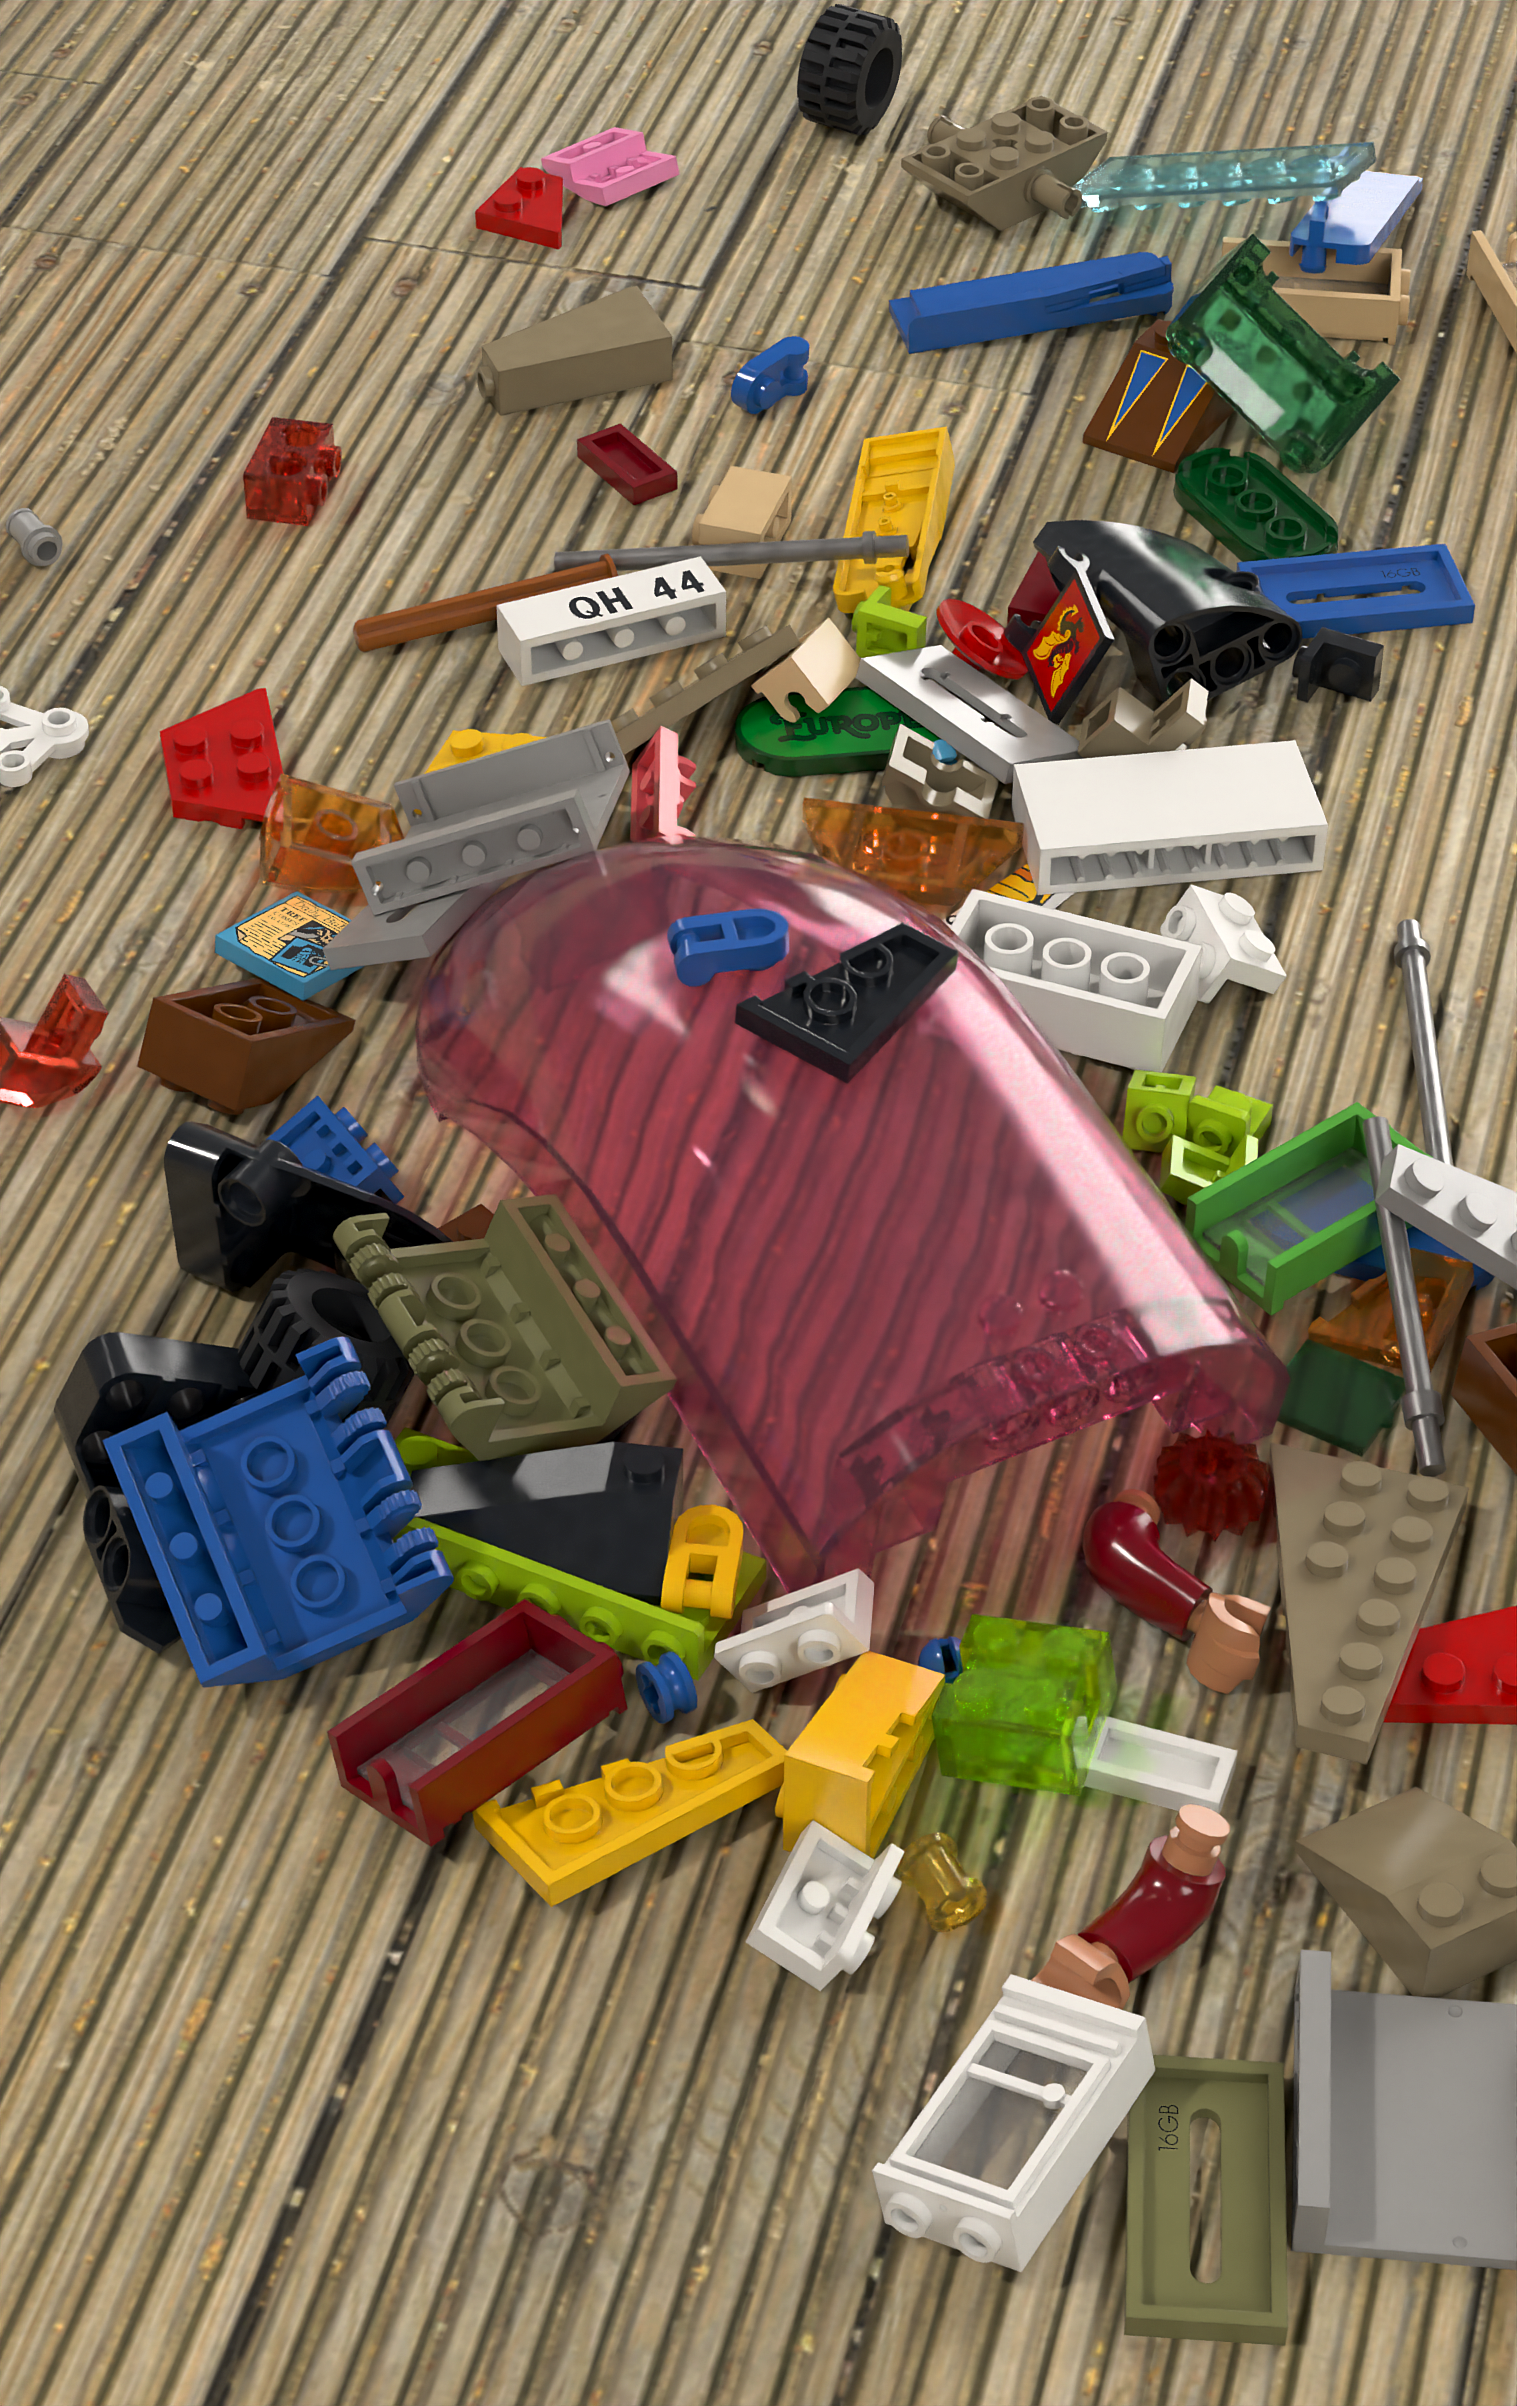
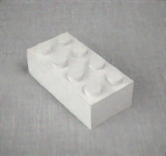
[929,889,1202,1073]

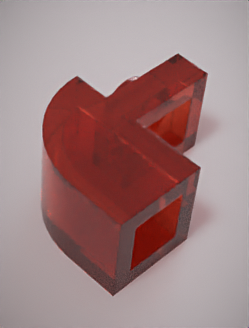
[0,974,109,1108]

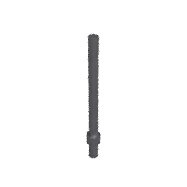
[1362,1116,1446,1476]

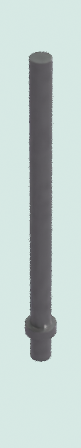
[554,531,909,572]
[1394,919,1453,1166]

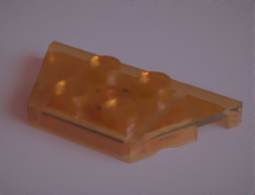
[802,797,1024,907]

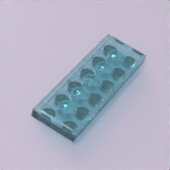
[1072,142,1377,213]

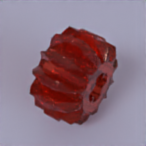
[1152,1427,1269,1542]

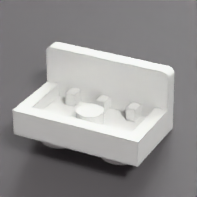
[1160,885,1287,1003]
[714,1568,875,1693]
[746,1820,904,1991]

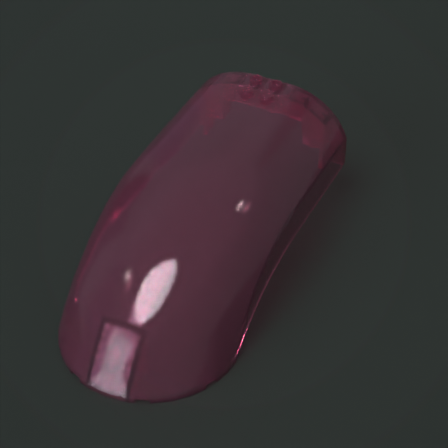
[415,835,1291,1594]

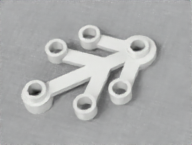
[0,686,89,787]

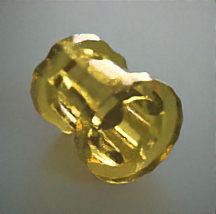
[895,1832,987,1932]

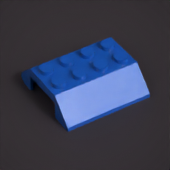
[103,1337,454,1688]

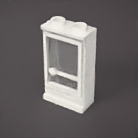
[872,1974,1155,2272]

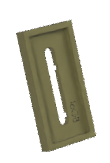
[1124,2055,1288,2346]

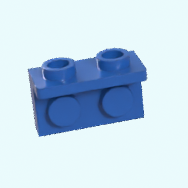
[266,1095,405,1204]

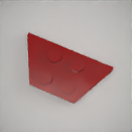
[160,688,294,837]

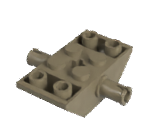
[901,96,1108,231]

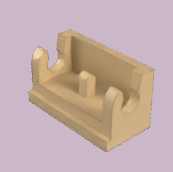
[751,618,861,723]

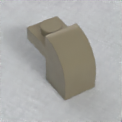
[1077,678,1208,758]

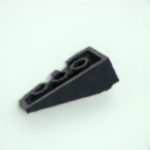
[409,1442,683,1606]

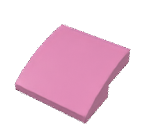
[541,127,680,206]

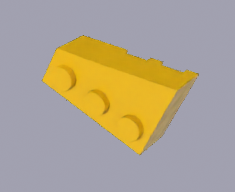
[775,1651,945,1859]

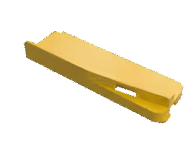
[833,426,955,613]

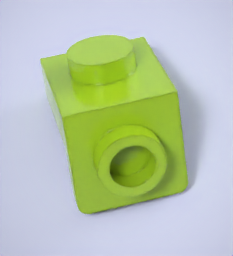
[1159,1134,1258,1205]

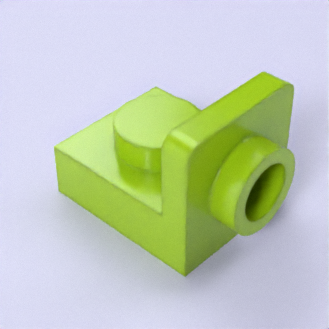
[852,585,927,658]
[1122,1069,1196,1153]
[1186,1085,1273,1158]

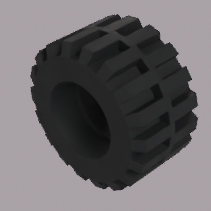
[797,4,902,136]
[238,1269,415,1425]

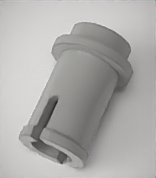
[6,508,63,566]

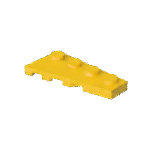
[472,1719,787,1907]

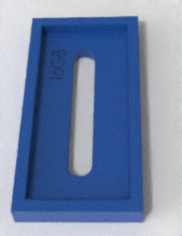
[1236,544,1475,639]

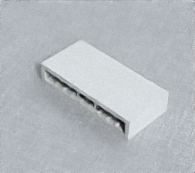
[1011,740,1328,895]

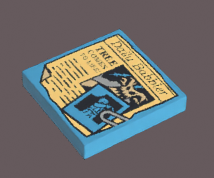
[215,891,364,1001]

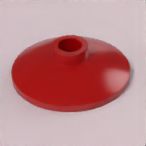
[936,599,1028,679]

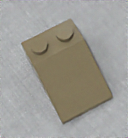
[1294,1787,1517,1998]

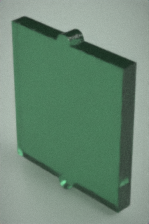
[1257,1338,1406,1457]

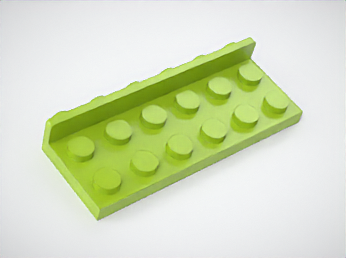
[393,1427,767,1681]

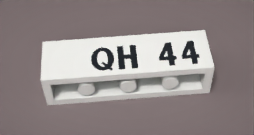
[497,556,726,686]

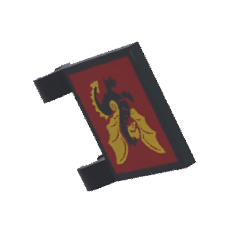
[1004,546,1115,725]

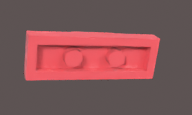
[629,726,696,879]

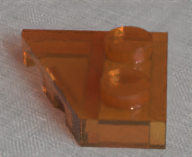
[1308,1248,1474,1374]

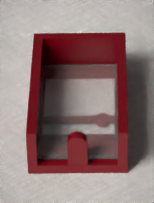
[327,1599,628,1847]

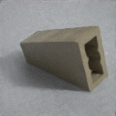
[476,286,673,416]

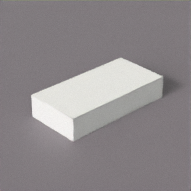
[1078,1714,1237,1814]

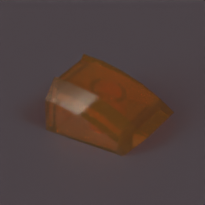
[258,774,404,893]

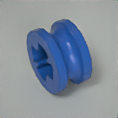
[635,1651,698,1724]

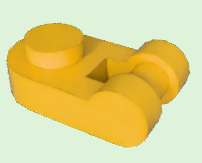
[661,1505,744,1619]

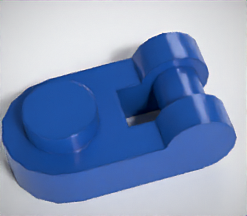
[731,336,810,414]
[667,909,790,987]

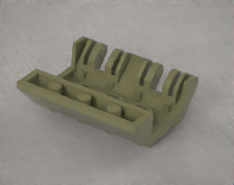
[333,1194,677,1461]

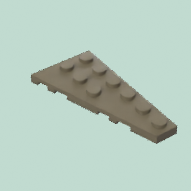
[1269,1442,1469,1765]

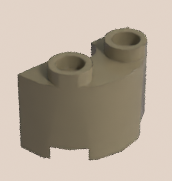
[882,724,998,838]

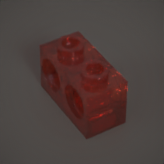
[243,417,342,526]

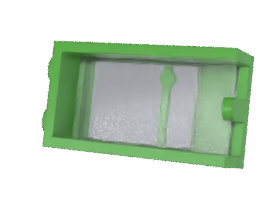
[1183,1102,1433,1315]

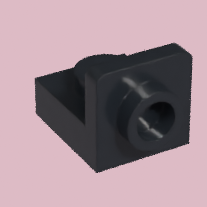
[1292,627,1384,703]

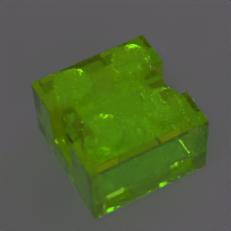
[931,1614,1118,1796]

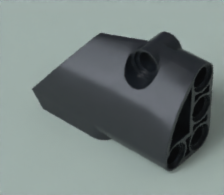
[1033,520,1302,704]
[164,1121,453,1292]
[54,1332,263,1654]

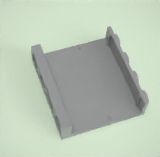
[351,719,630,916]
[1291,1949,1517,2270]

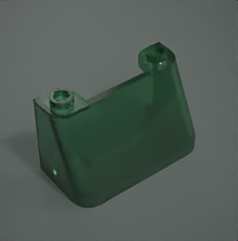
[1165,234,1401,474]

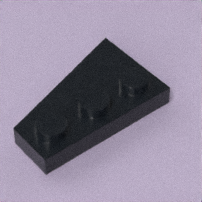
[735,922,959,1084]

